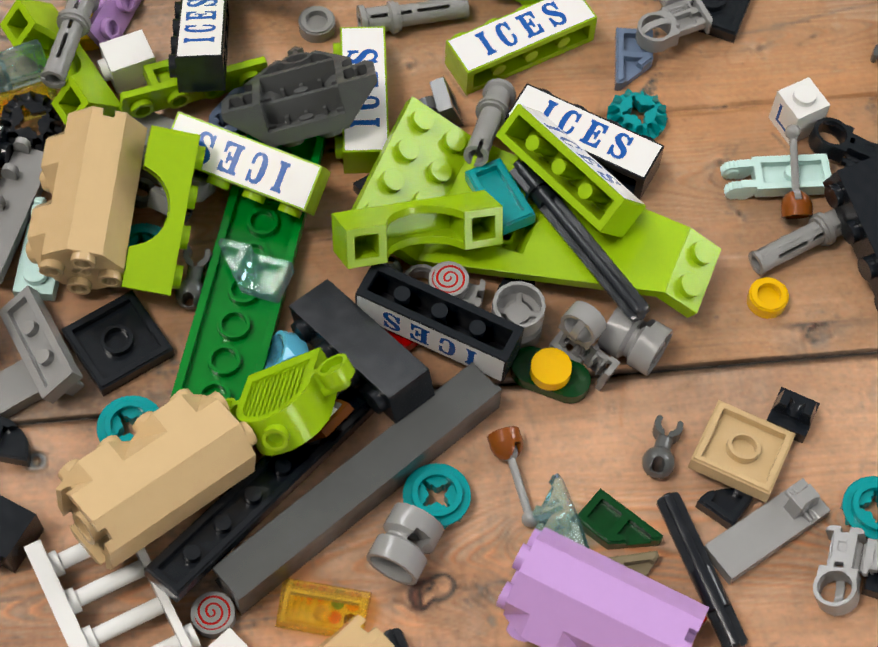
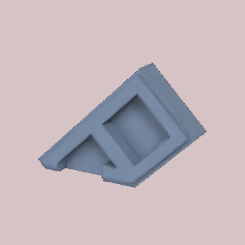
[615,28,653,91]

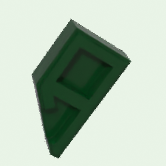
[573,488,663,550]

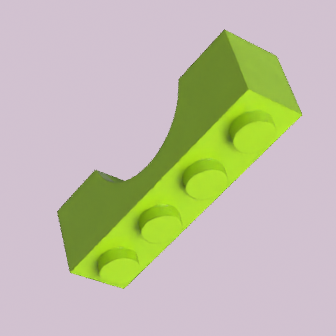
[0,0,120,125]
[120,125,206,296]
[331,190,503,269]

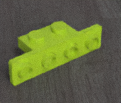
[119,56,268,118]

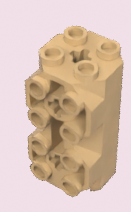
[26,106,147,295]
[56,388,257,570]

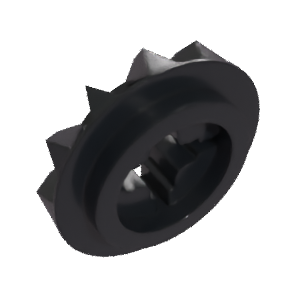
[0,91,63,151]

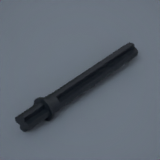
[509,160,650,322]

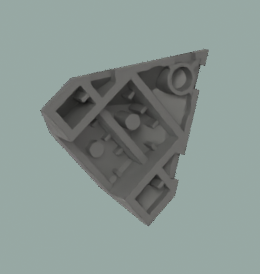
[221,46,378,148]

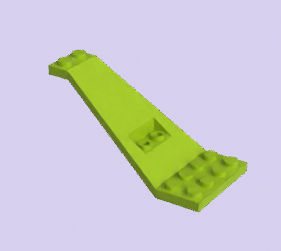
[351,96,721,318]

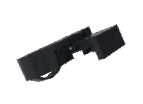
[808,117,878,168]

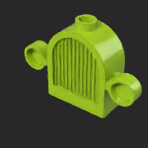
[225,347,355,456]

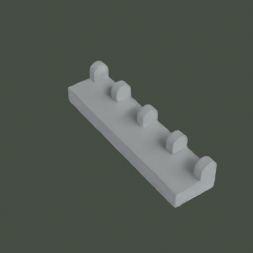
[0,137,44,284]

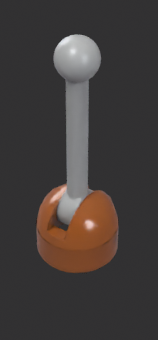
[781,124,813,219]
[487,426,539,527]

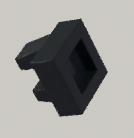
[766,386,820,443]

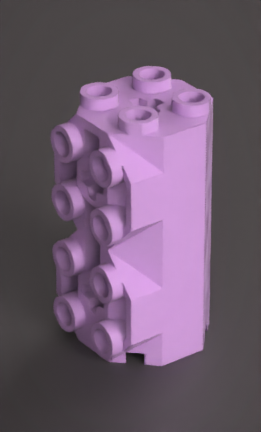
[496,527,709,647]

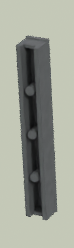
[212,362,502,616]

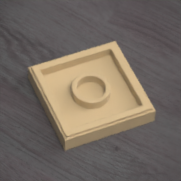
[687,400,796,503]

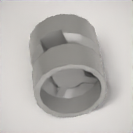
[491,281,546,349]
[597,307,673,376]
[366,503,444,585]

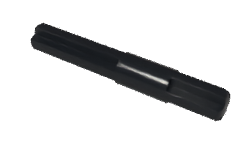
[657,492,748,647]

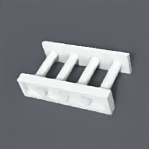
[24,539,202,647]

